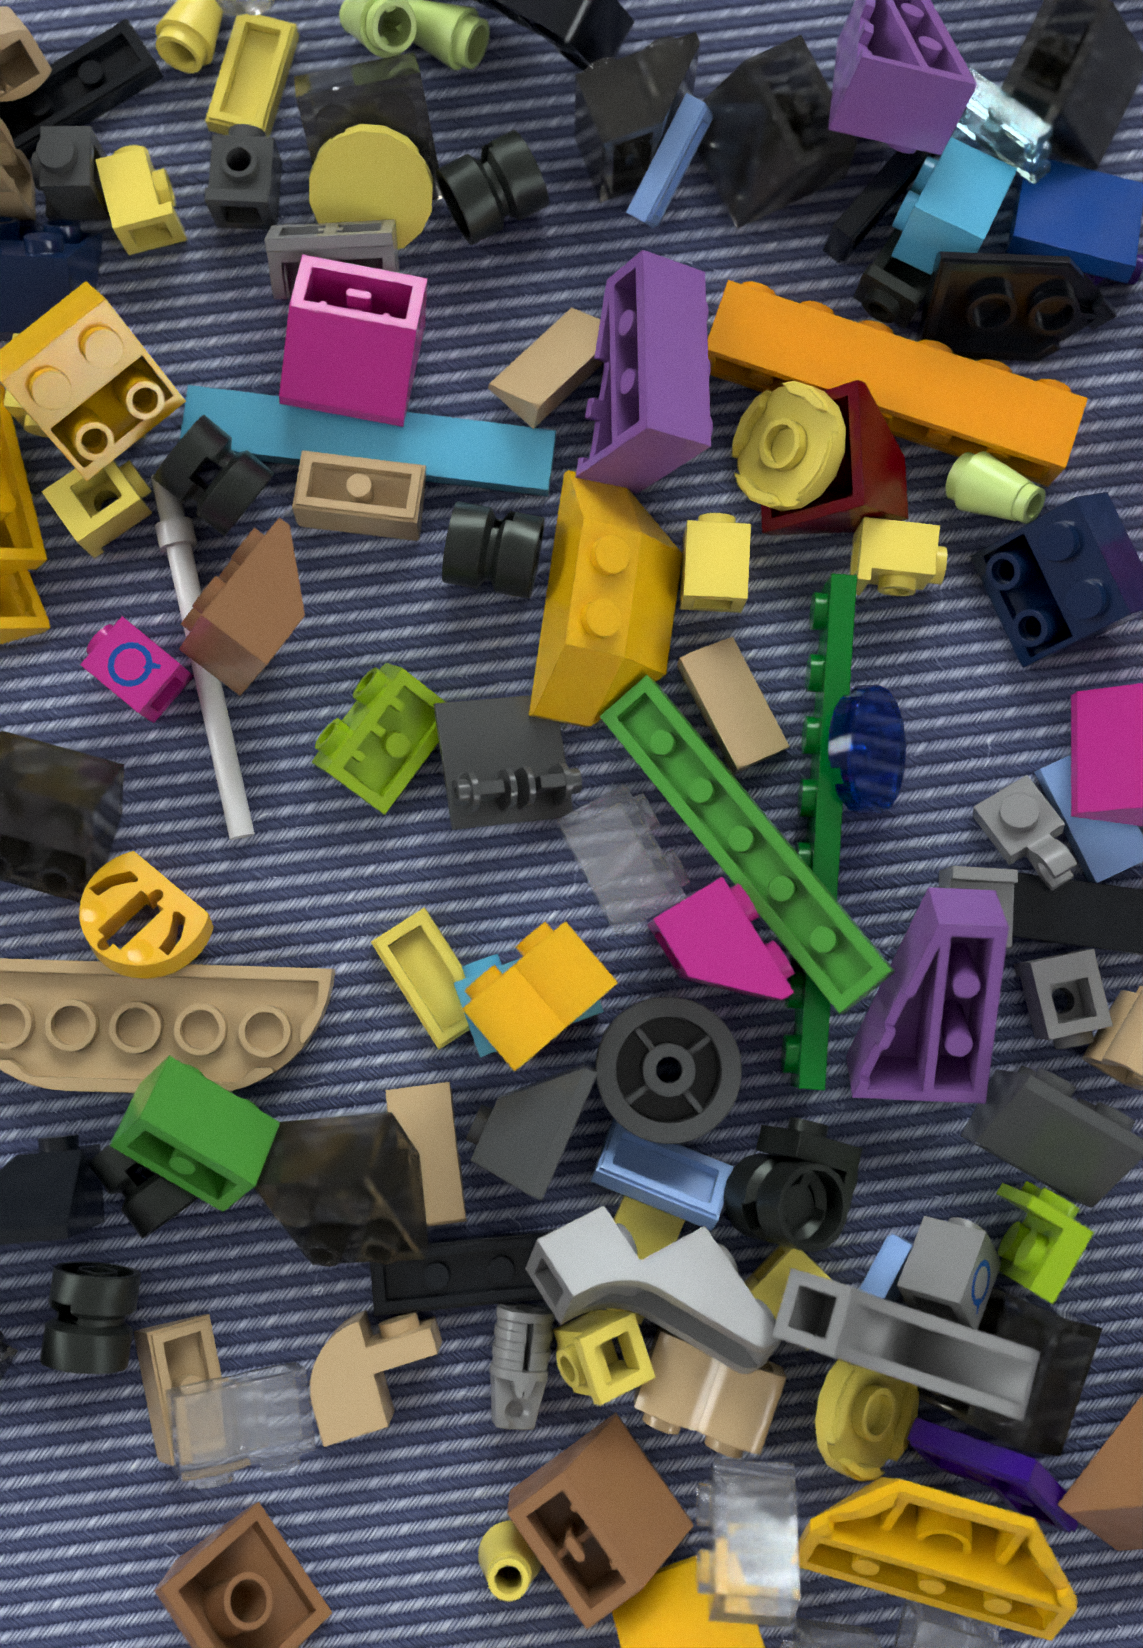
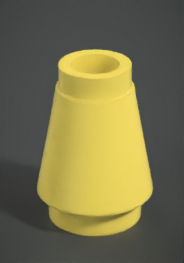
[155,0,227,73]
[478,1520,542,1601]

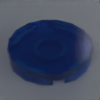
[828,684,906,814]

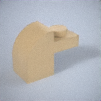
[310,1310,442,1447]

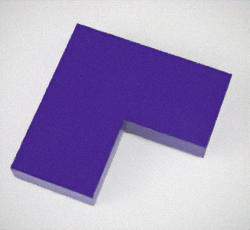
[907,1418,1079,1533]

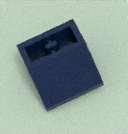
[0,216,103,333]
[970,492,1143,668]

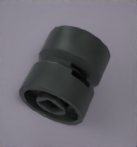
[435,130,549,245]
[153,415,275,536]
[442,501,545,599]
[88,1144,198,1239]
[724,1153,849,1253]
[40,1261,141,1374]

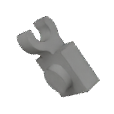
[973,775,1077,891]

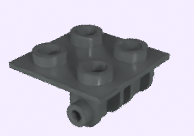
[433,695,582,830]

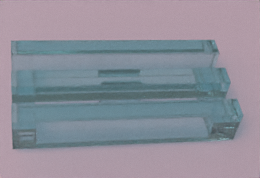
[957,64,1053,184]

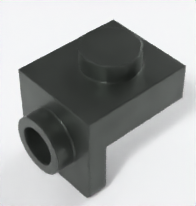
[853,228,931,329]
[756,1117,862,1211]

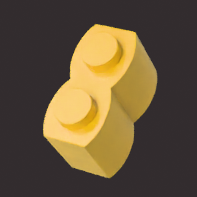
[462,921,618,1072]

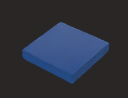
[1006,153,1143,283]

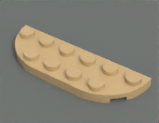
[0,958,335,1093]

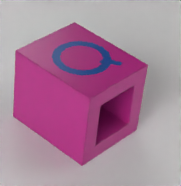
[80,616,194,723]

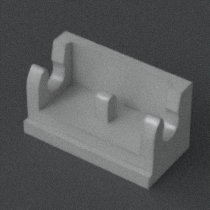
[264,219,400,300]

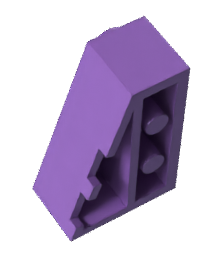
[828,0,977,155]
[576,250,713,494]
[846,887,1009,1104]

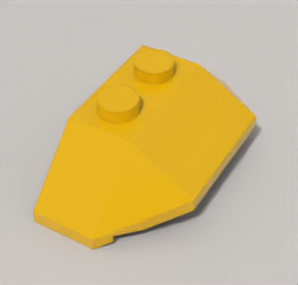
[529,470,683,728]
[790,1477,1077,1641]

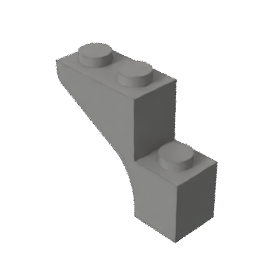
[525,1205,782,1374]
[772,1268,1040,1421]

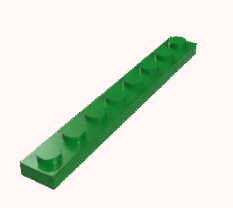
[781,573,857,1091]

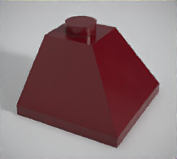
[761,380,908,535]

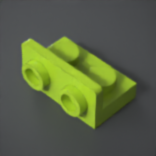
[312,663,445,815]
[996,1181,1094,1304]

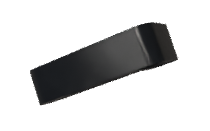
[474,0,634,79]

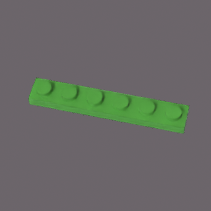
[600,675,896,1014]

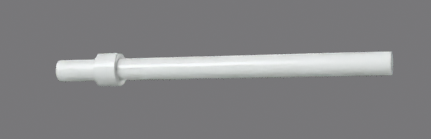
[151,474,255,840]

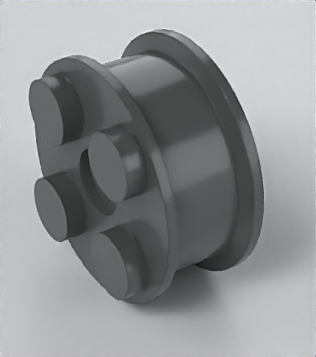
[595,997,742,1144]

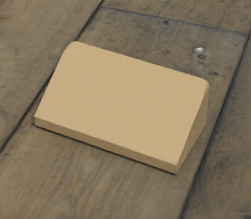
[488,308,604,429]
[292,450,426,541]
[677,636,790,776]
[134,1314,235,1466]

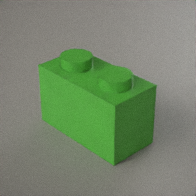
[109,1055,280,1212]

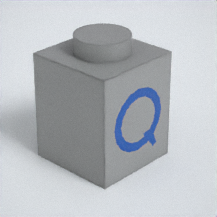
[897,1216,1001,1330]

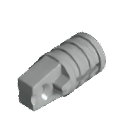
[489,1302,555,1430]

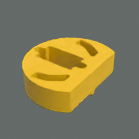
[79,851,214,979]

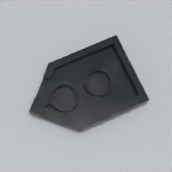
[917,251,1117,362]

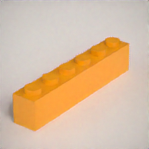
[707,280,1088,487]

